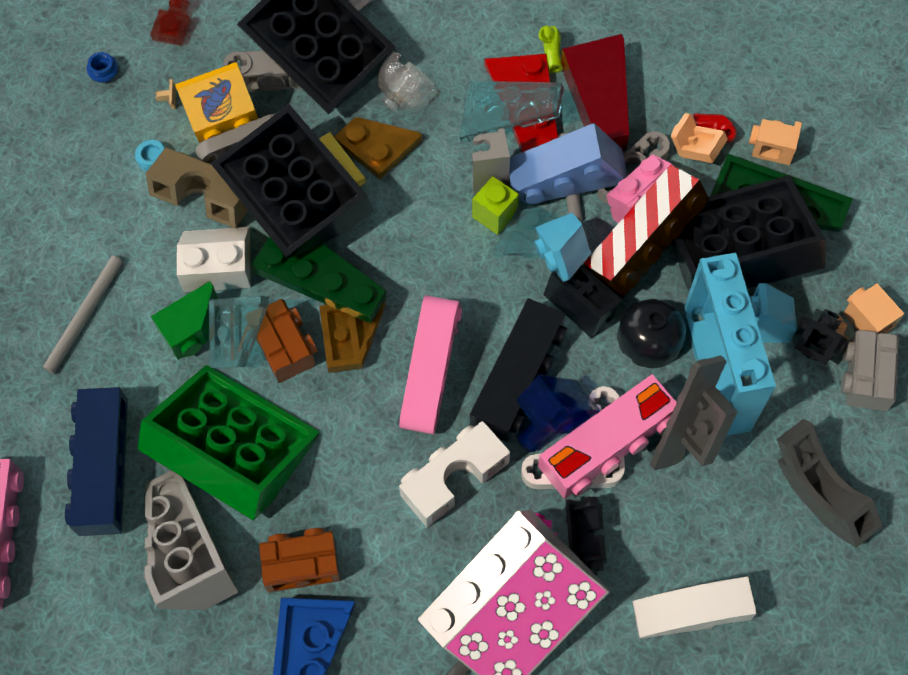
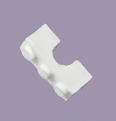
[399,421,510,528]

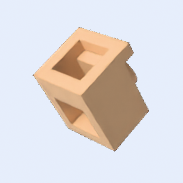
[749,119,802,165]

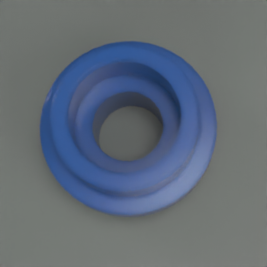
[86,52,119,83]

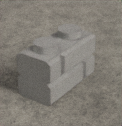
[840,330,899,411]

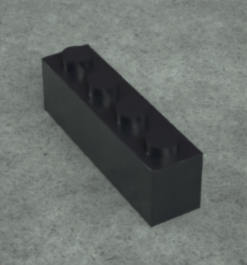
[470,298,568,443]

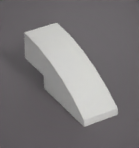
[632,577,757,639]

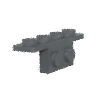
[650,355,738,470]

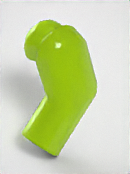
[538,25,563,73]

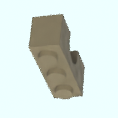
[146,147,248,228]

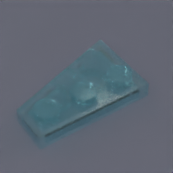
[459,81,564,143]

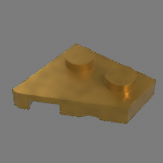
[334,117,422,179]
[319,301,385,373]

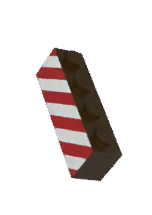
[583,165,710,298]

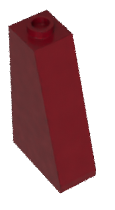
[561,34,629,151]

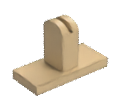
[156,79,176,109]

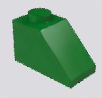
[151,281,219,360]

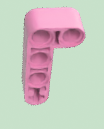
[399,295,462,435]

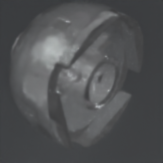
[377,51,441,113]

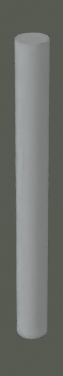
[42,256,123,374]

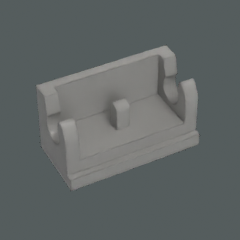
[472,128,510,194]

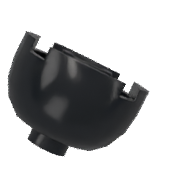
[617,299,687,369]

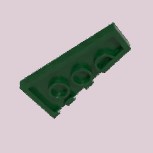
[710,153,853,232]
[251,237,387,324]

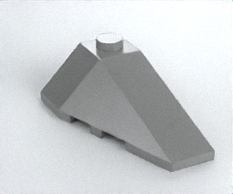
[144,471,238,610]

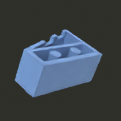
[509,123,627,205]

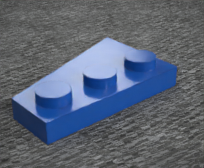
[273,598,356,675]

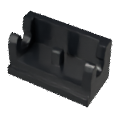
[543,265,623,339]

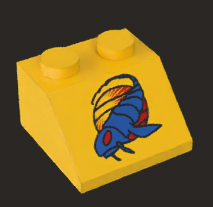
[175,62,258,143]

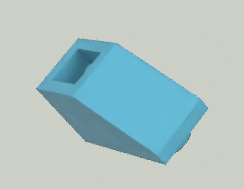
[534,213,591,282]
[749,283,797,343]

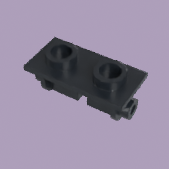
[566,497,607,576]

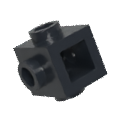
[795,309,849,365]

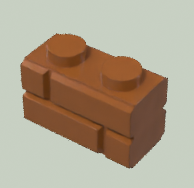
[246,299,318,383]
[259,528,340,593]

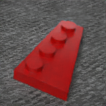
[484,54,558,152]

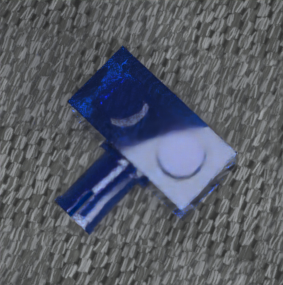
[516,375,601,452]

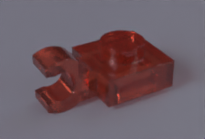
[150,0,191,46]

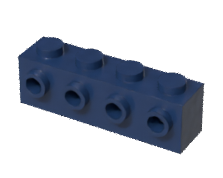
[65,387,128,536]

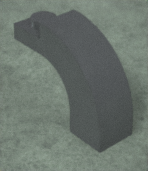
[776,419,883,548]

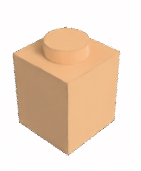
[843,283,904,334]

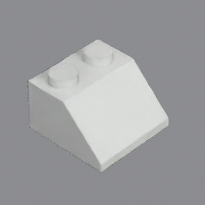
[177,227,251,292]

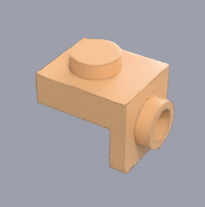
[671,113,728,164]

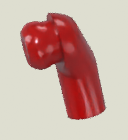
[693,113,737,143]

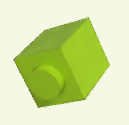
[472,176,519,235]

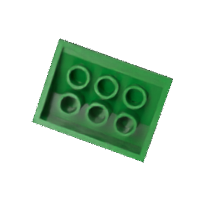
[137,365,319,521]

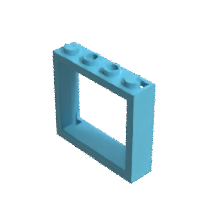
[682,253,776,436]

